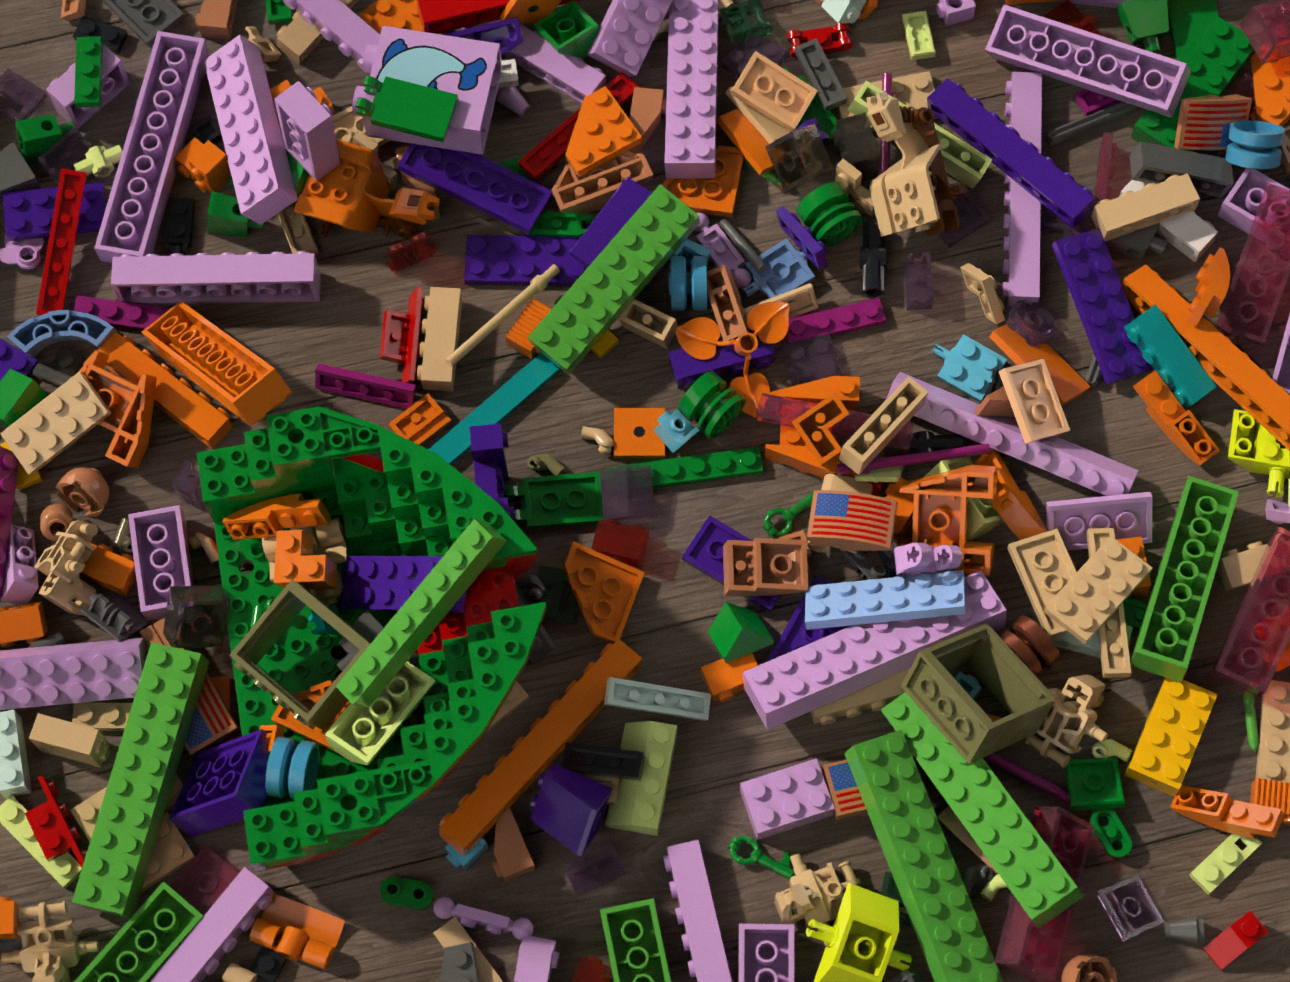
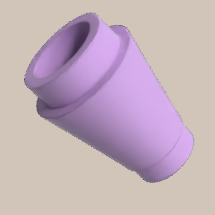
[496,86,530,116]

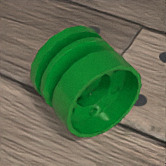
[796,182,863,248]
[678,370,746,439]

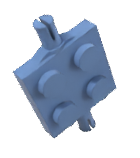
[742,238,815,299]

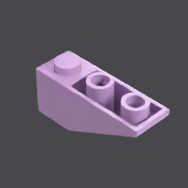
[1,524,39,605]

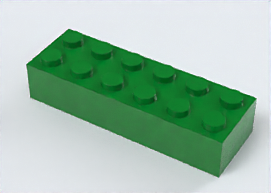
[1131,16,1259,150]

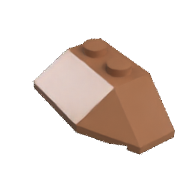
[552,151,653,215]

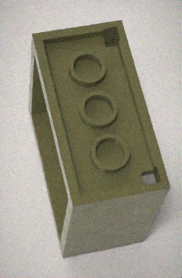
[230,579,371,731]
[901,623,1056,764]

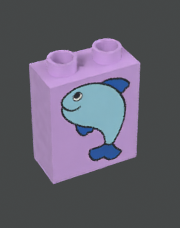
[352,26,503,155]

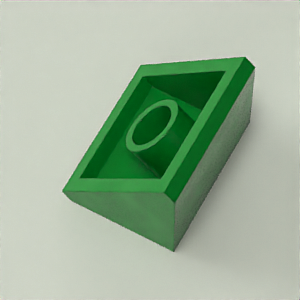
[533,0,599,58]
[0,369,49,428]
[708,602,774,663]

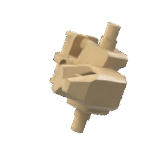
[35,520,98,616]
[1026,674,1108,768]
[774,854,861,946]
[1,901,99,982]

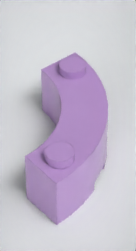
[514,935,559,982]

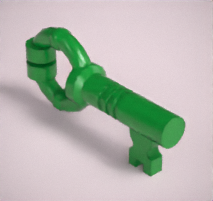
[763,491,814,538]
[727,836,794,880]

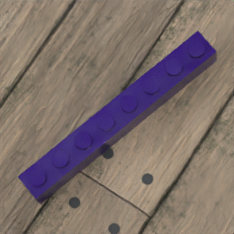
[927,78,1094,229]

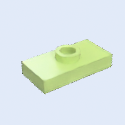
[902,11,936,61]

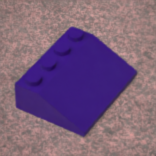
[569,177,652,299]
[168,729,267,837]

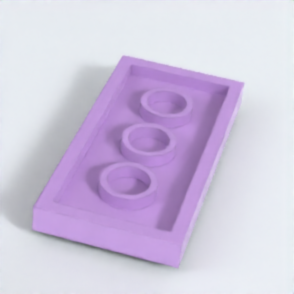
[1046,492,1153,551]

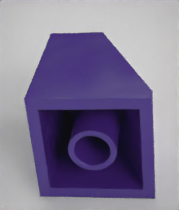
[530,764,612,856]

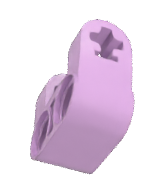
[894,543,962,576]

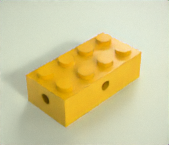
[1124,677,1218,797]

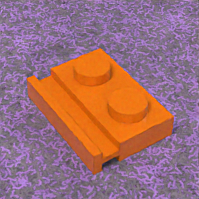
[388,394,452,446]

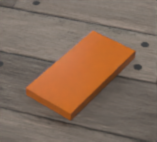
[989,317,1091,406]

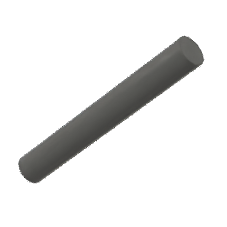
[719,219,767,273]

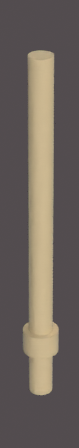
[445,264,560,367]

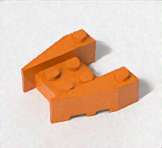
[71,350,157,468]
[765,376,860,480]
[899,465,998,576]

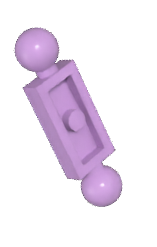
[694,213,752,289]
[433,897,533,940]

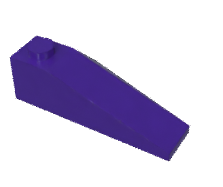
[442,17,523,55]

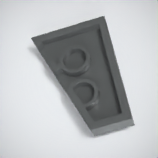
[440,942,480,982]

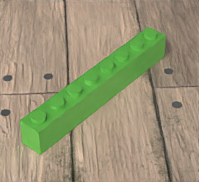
[336,519,507,707]

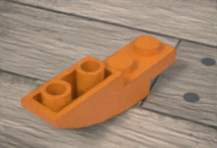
[1187,248,1230,326]
[1133,370,1220,466]
[973,448,1048,540]
[222,493,331,540]
[1170,785,1285,839]

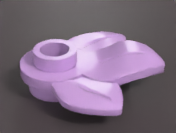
[0,234,44,269]

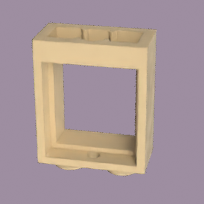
[29,713,111,768]

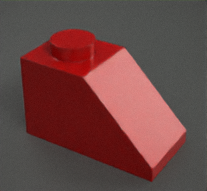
[1203,910,1268,971]

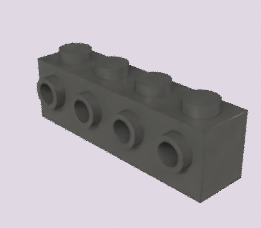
[1129,141,1234,198]

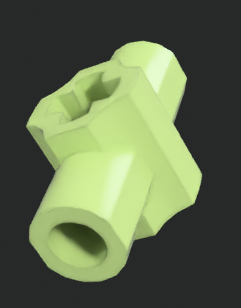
[74,145,122,178]

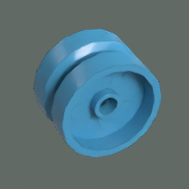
[1225,120,1285,169]
[669,256,707,311]
[265,737,320,800]

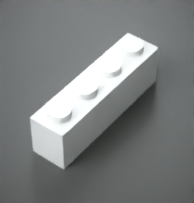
[1119,180,1218,262]

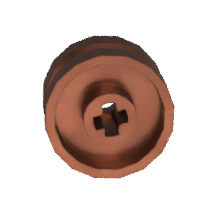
[998,616,1060,678]

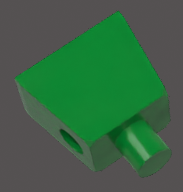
[1116,0,1169,53]
[15,114,76,166]
[207,192,264,237]

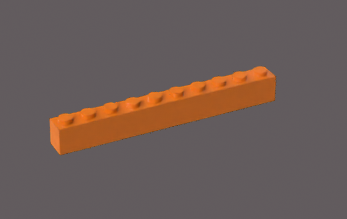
[1122,264,1290,451]
[439,638,642,857]

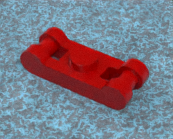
[787,23,853,58]

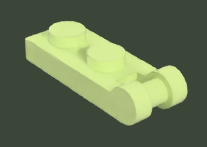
[1189,834,1262,895]

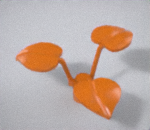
[676,301,790,418]

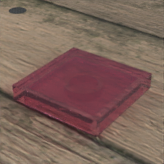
[170,845,239,916]

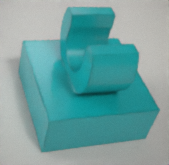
[308,605,339,635]

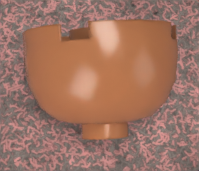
[56,467,109,517]
[1061,953,1117,982]

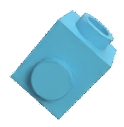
[670,239,711,268]

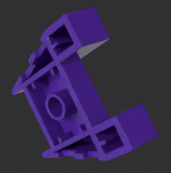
[469,423,515,522]

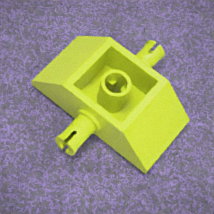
[1228,409,1290,497]
[806,883,912,982]

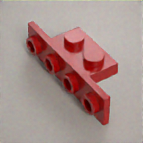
[379,287,425,384]
[24,775,87,868]

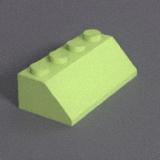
[325,661,436,765]
[605,721,677,836]

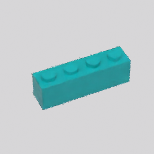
[1124,304,1217,409]

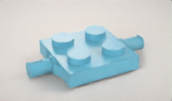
[932,334,1007,404]

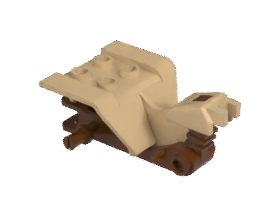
[866,92,967,237]

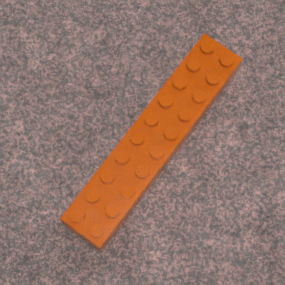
[142,301,292,426]

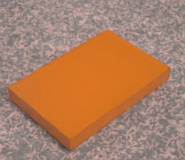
[716,109,799,175]

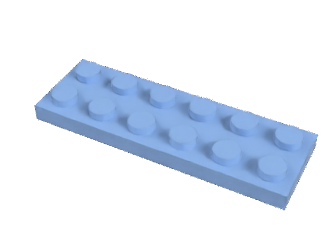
[805,570,966,630]

